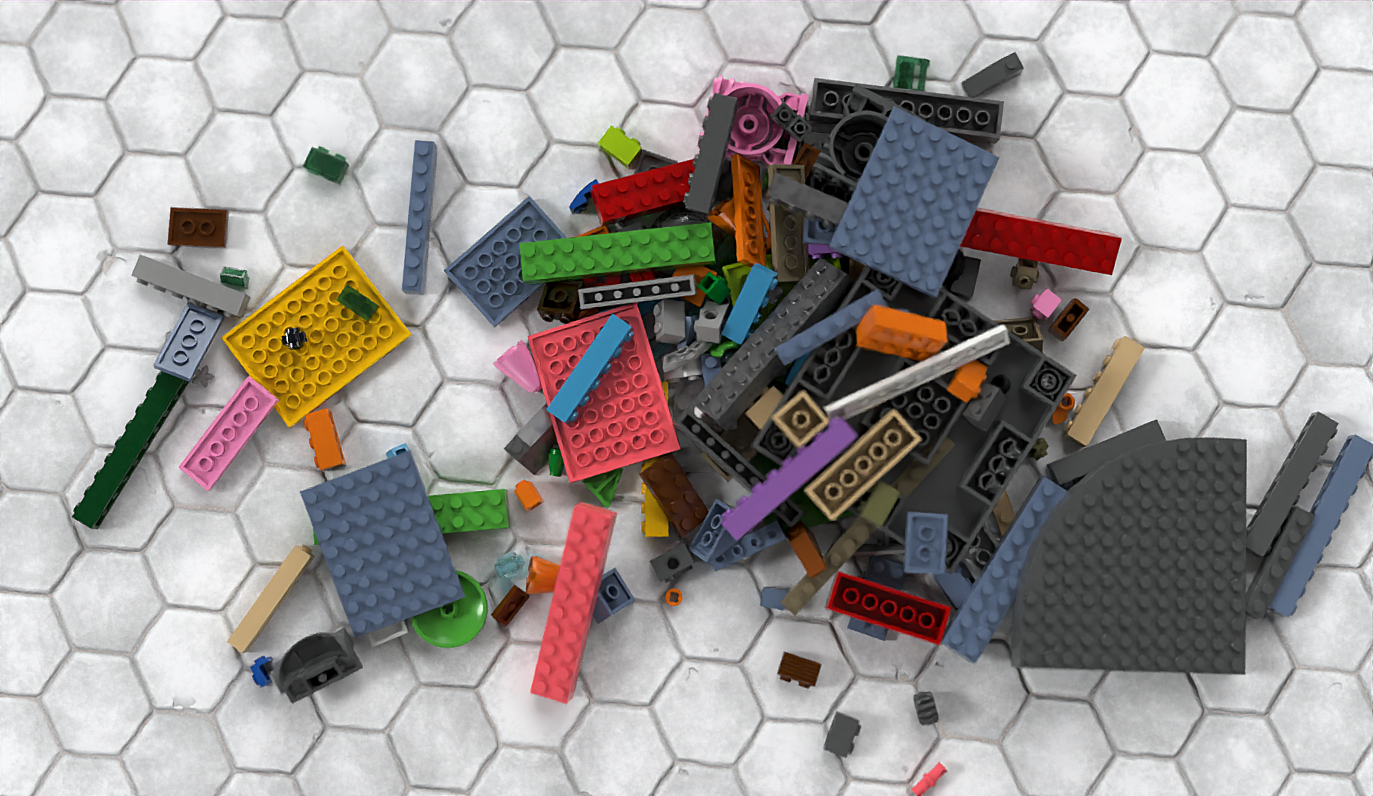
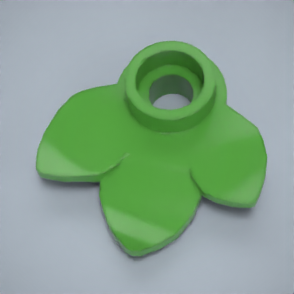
[708,336,739,357]

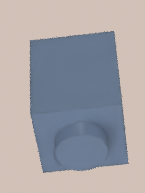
[760,587,787,610]

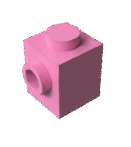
[1030,288,1062,321]

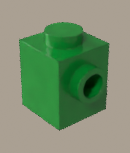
[697,272,732,306]

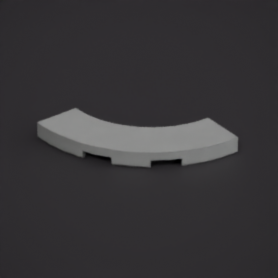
[663,336,714,372]

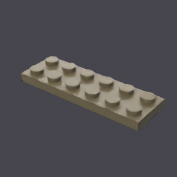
[768,164,809,282]

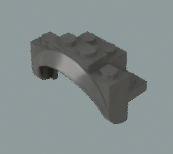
[273,627,363,704]

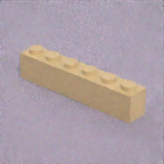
[1063,336,1145,447]

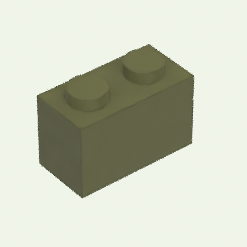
[857,480,900,527]

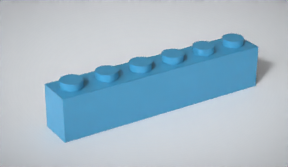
[546,313,634,424]

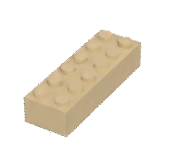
[803,410,922,520]

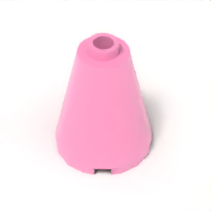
[493,339,542,393]

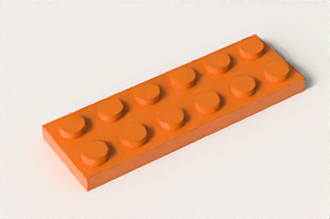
[731,153,766,268]

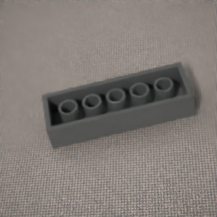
[683,93,739,216]

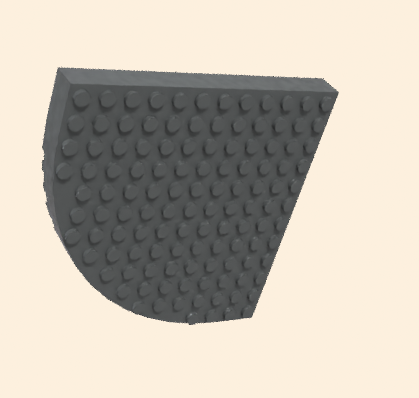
[1011,437,1247,675]

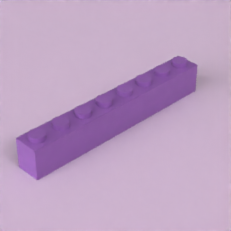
[721,416,857,541]

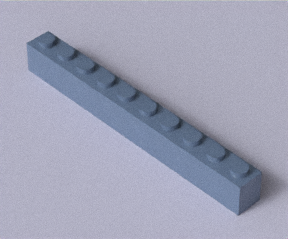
[1268,435,1373,617]

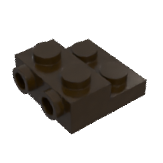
[537,280,585,324]

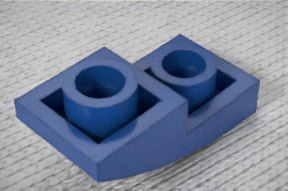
[569,179,599,214]

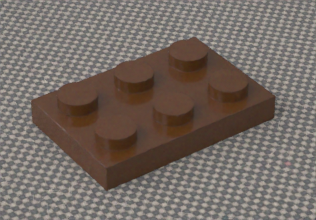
[167,207,229,249]

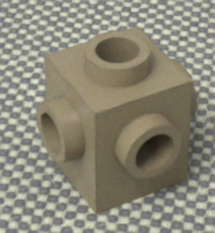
[1010,258,1039,290]

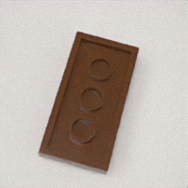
[639,453,709,538]

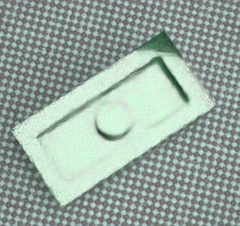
[336,285,380,322]

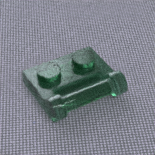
[893,55,930,92]

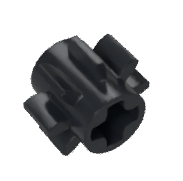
[281,328,307,350]

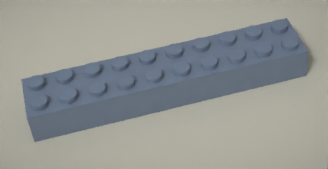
[941,477,1067,664]

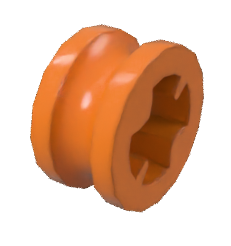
[665,589,683,606]

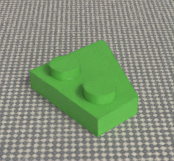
[582,468,624,509]

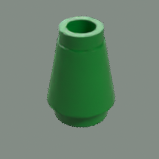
[548,448,564,477]

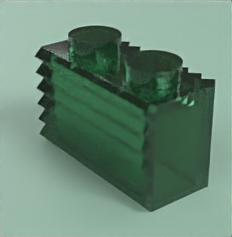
[303,146,349,185]

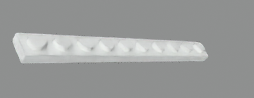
[824,325,1010,421]

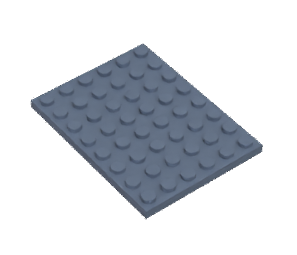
[829,106,1000,298]
[300,450,465,638]

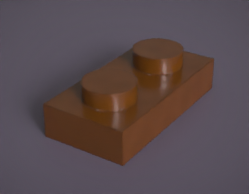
[491,584,530,627]

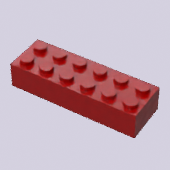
[590,159,695,227]
[824,571,951,645]

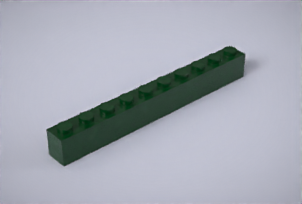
[72,365,200,529]

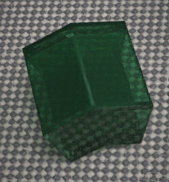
[220,266,250,289]

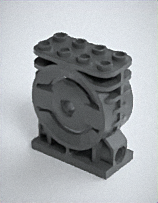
[811,84,925,198]

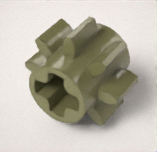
[1027,438,1049,461]

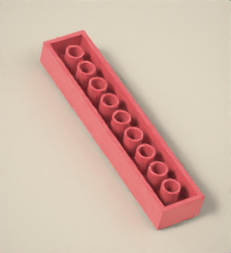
[530,502,617,704]

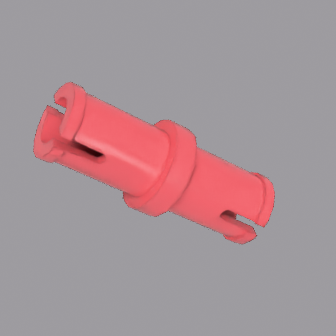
[911,762,948,796]

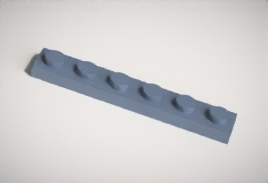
[774,289,887,365]

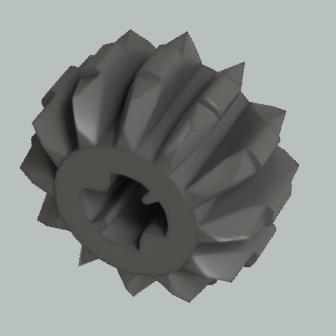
[913,691,939,726]

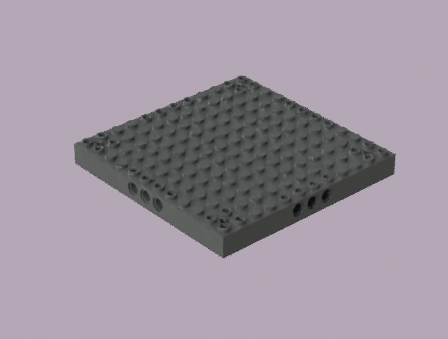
[750,265,1077,575]

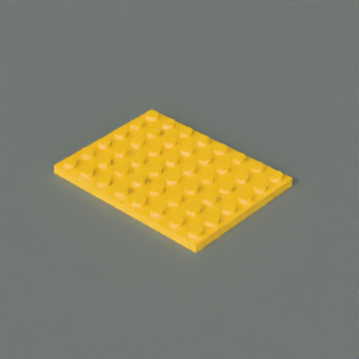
[221,245,412,428]

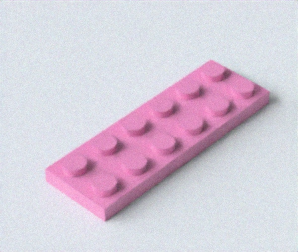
[179,376,279,491]

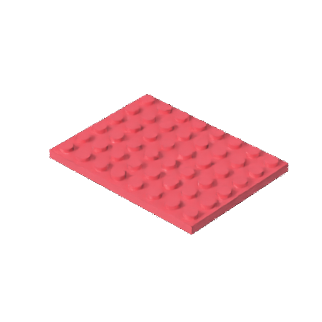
[527,302,681,483]

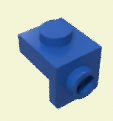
[250,655,273,687]

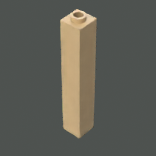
[227,544,315,653]

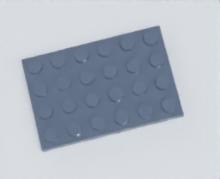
[444,196,567,328]

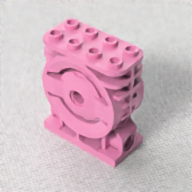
[698,75,809,169]

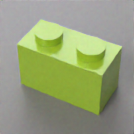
[598,125,642,169]

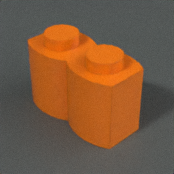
[514,480,544,512]

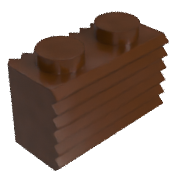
[1048,298,1090,341]
[777,651,822,689]

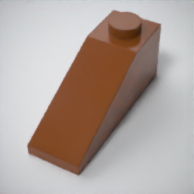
[785,520,827,579]

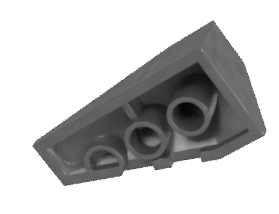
[504,403,557,475]

